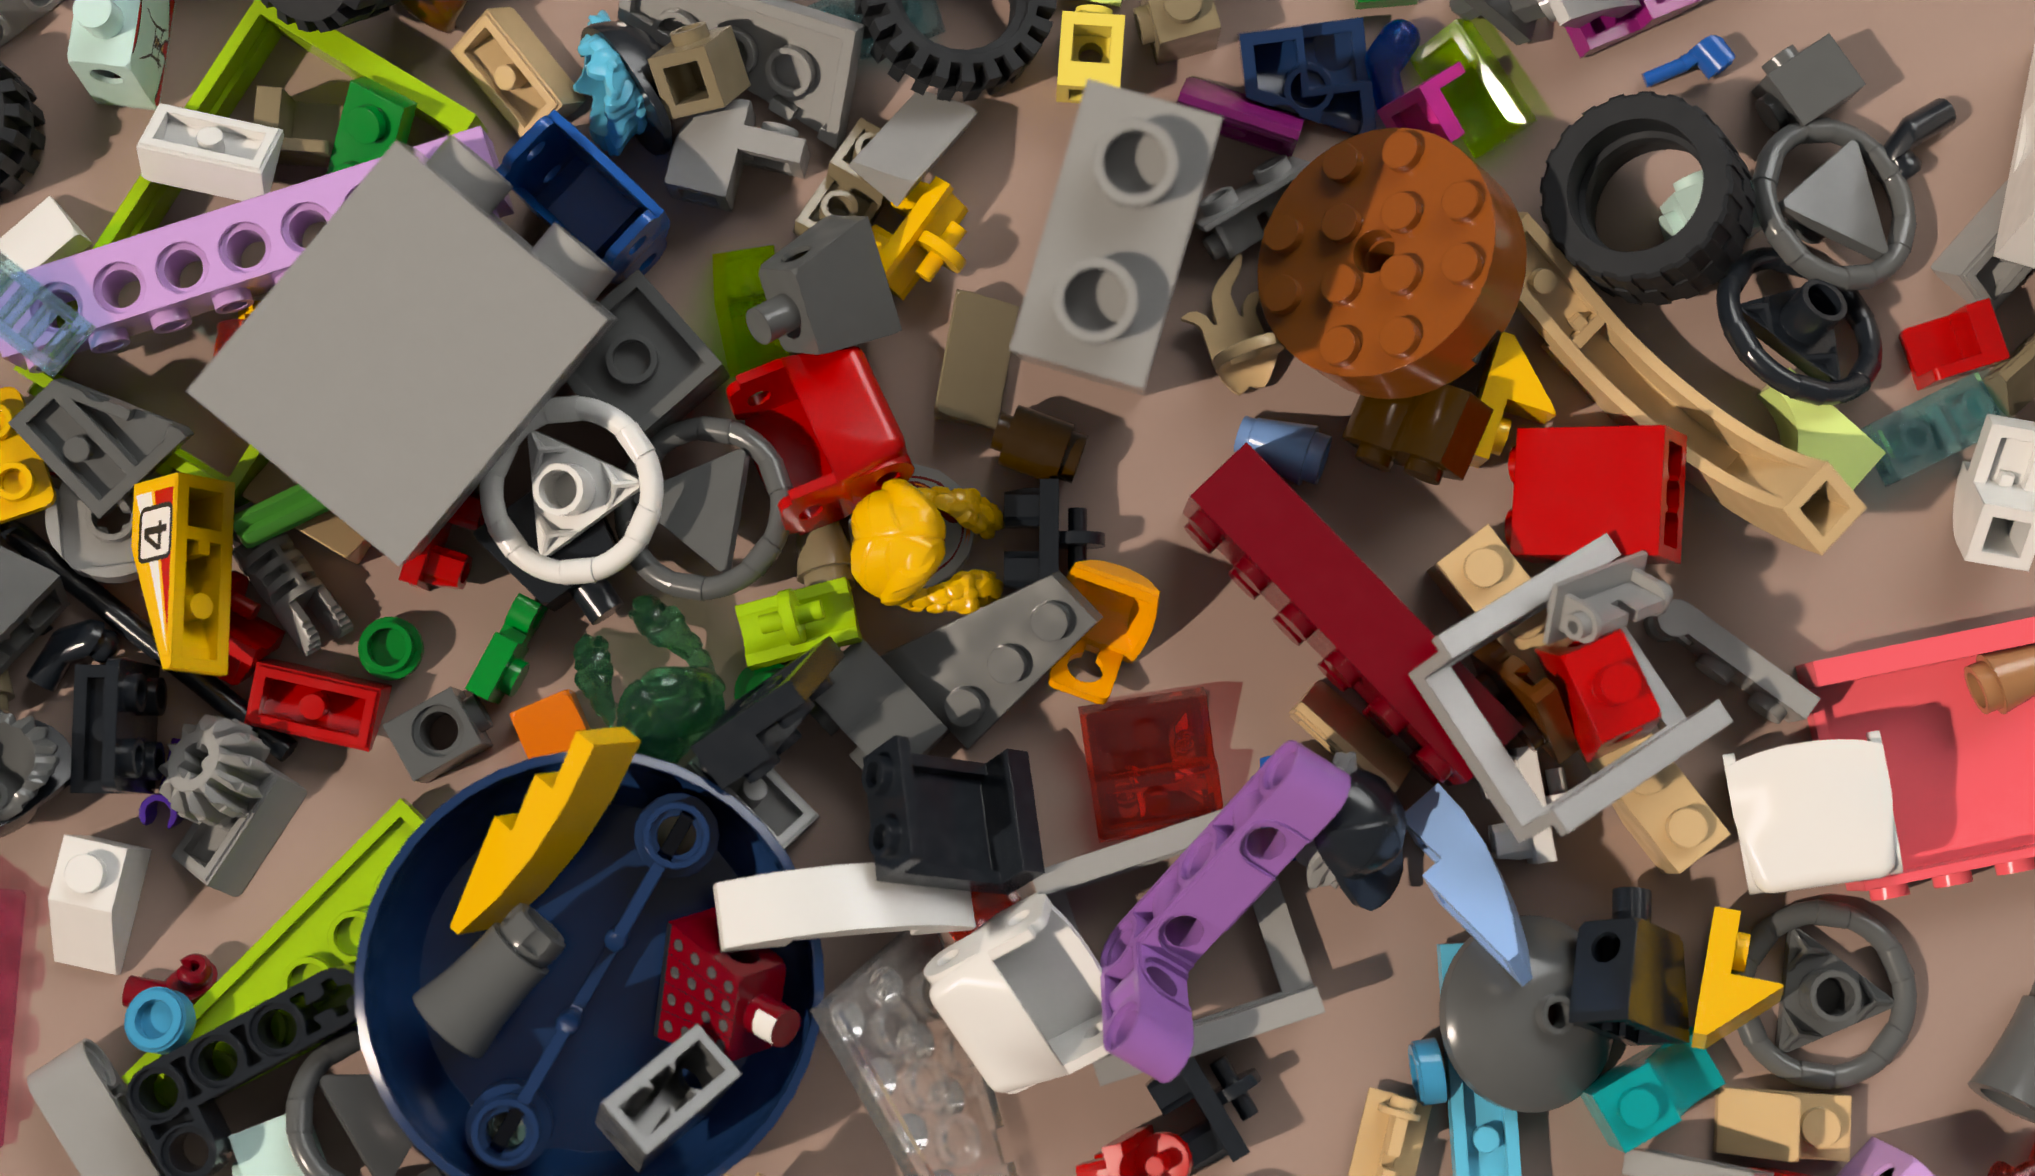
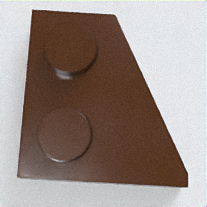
[1470,640,1579,765]

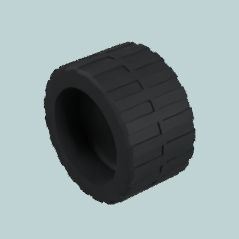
[1540,91,1756,306]

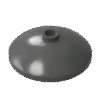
[1439,915,1614,1113]

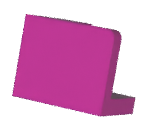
[1377,61,1466,142]

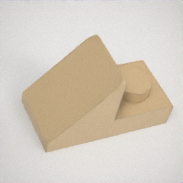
[1713,1086,1852,1162]

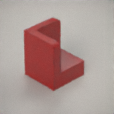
[1899,298,2010,391]

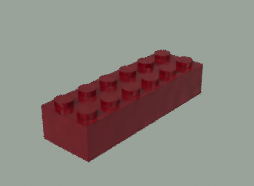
[1182,442,1524,786]

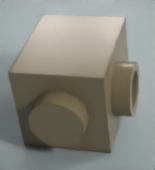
[1133,0,1221,65]
[647,21,751,120]

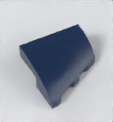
[1237,17,1377,135]

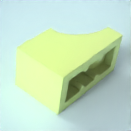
[1756,367,1886,490]

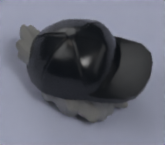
[1295,751,1407,911]

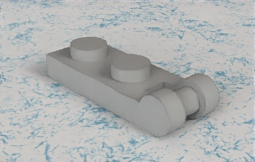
[1644,599,1821,724]

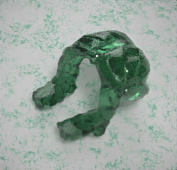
[573,594,726,764]

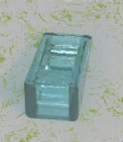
[0,250,96,378]

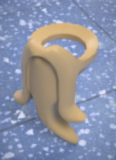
[1181,253,1285,396]

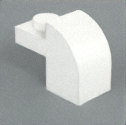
[1953,414,2035,572]

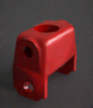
[726,345,915,536]

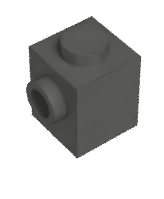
[1751,33,1866,131]

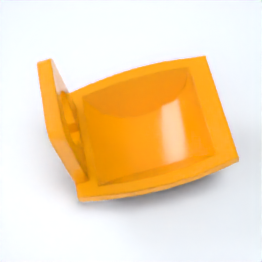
[1048,560,1160,704]

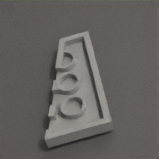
[617,0,865,149]

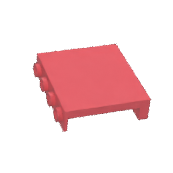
[1795,616,2035,901]

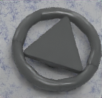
[1752,117,1917,292]
[614,416,793,601]
[1731,899,1917,1090]
[286,1025,450,1176]

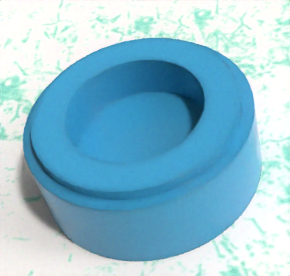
[124,987,196,1055]
[1408,1038,1447,1106]

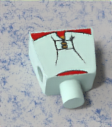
[67,0,176,111]

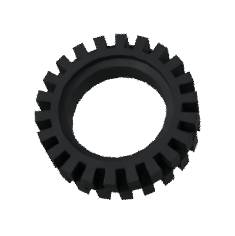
[854,0,1057,101]

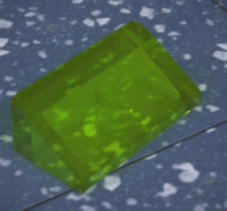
[1407,19,1537,159]

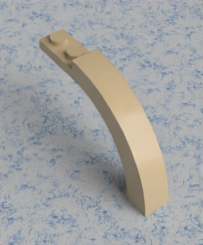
[1517,212,1867,555]

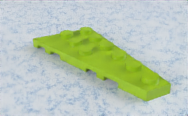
[121,798,426,1108]

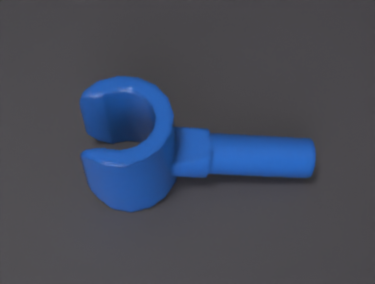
[1642,35,1735,88]

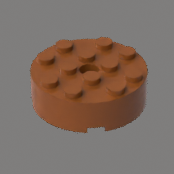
[1257,128,1527,399]

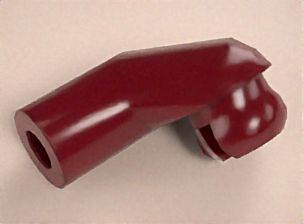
[122,953,218,1008]

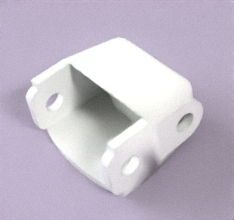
[1723,730,1903,895]
[923,892,1110,1094]

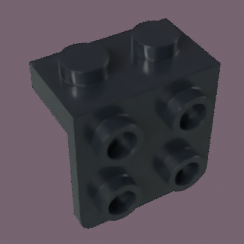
[70,658,167,794]

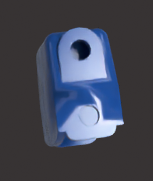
[496,109,671,284]

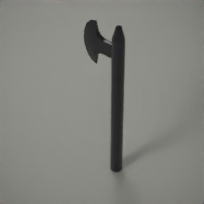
[0,520,298,762]

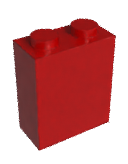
[1504,425,1687,564]

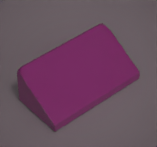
[1177,77,1305,157]

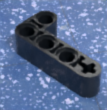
[126,964,357,1176]

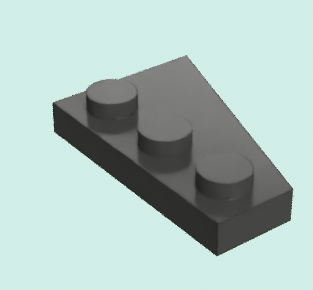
[880,570,1103,749]

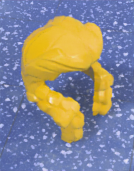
[850,478,1004,614]

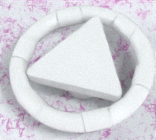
[480,395,664,586]

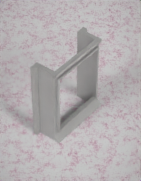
[1408,533,1734,844]
[1033,809,1325,1087]

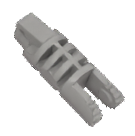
[232,501,354,657]

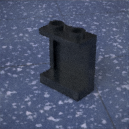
[862,735,1045,895]

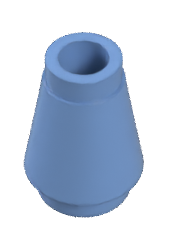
[1234,416,1332,486]

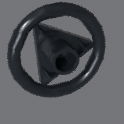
[1716,247,1882,406]

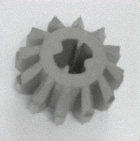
[158,714,273,827]

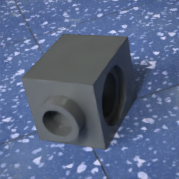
[382,687,494,783]

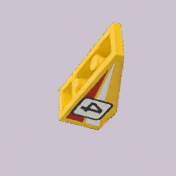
[131,472,235,676]

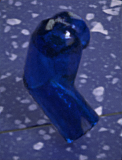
[1365,19,1421,110]

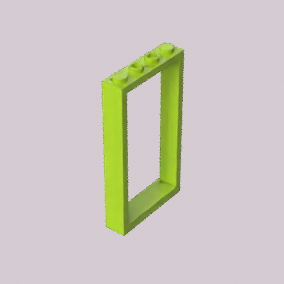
[13,0,488,507]

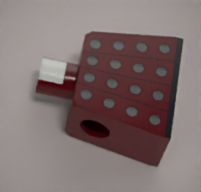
[653,907,800,1062]

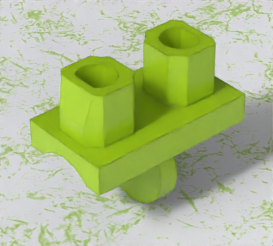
[735,577,862,671]

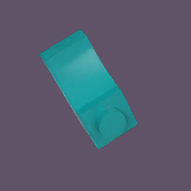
[1580,1026,1726,1153]

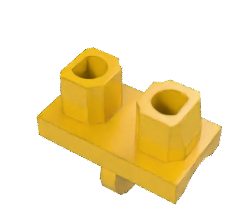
[871,176,969,300]

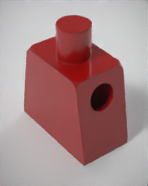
[1534,628,1662,763]

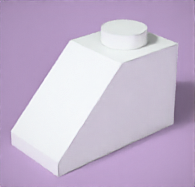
[48,835,152,975]

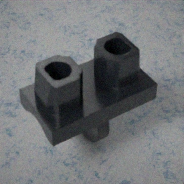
[1004,479,1105,590]
[1145,1055,1261,1169]

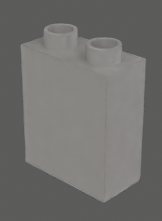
[1009,78,1223,396]
[186,134,618,567]

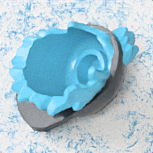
[573,10,672,156]

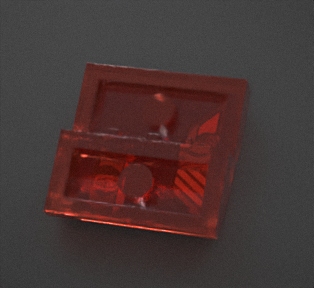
[1078,687,1223,843]

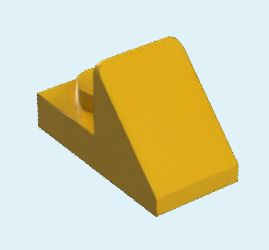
[1470,332,1556,468]
[1691,906,1784,1050]

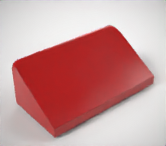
[244,658,392,752]

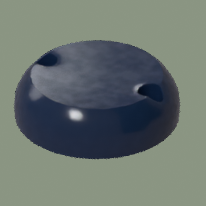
[354,751,824,1176]

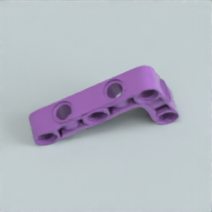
[1100,740,1351,1084]

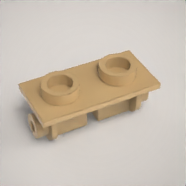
[1348,1087,1432,1176]

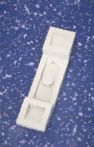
[713,862,976,952]

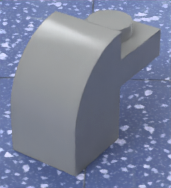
[664,99,810,212]

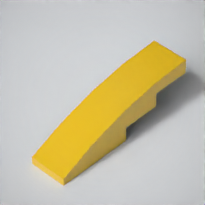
[450,727,641,935]

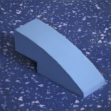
[1405,783,1533,987]

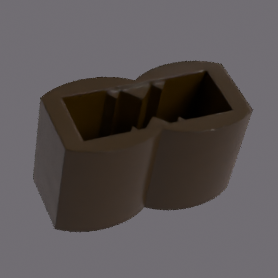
[1341,384,1494,485]

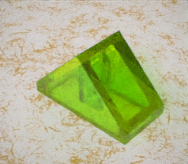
[712,245,791,378]

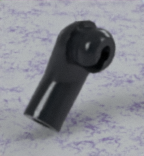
[1884,98,1956,180]
[26,619,120,692]

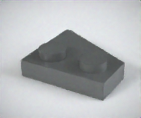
[8,377,195,519]

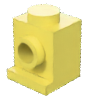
[1056,4,1125,104]

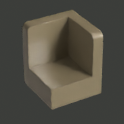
[253,86,343,168]

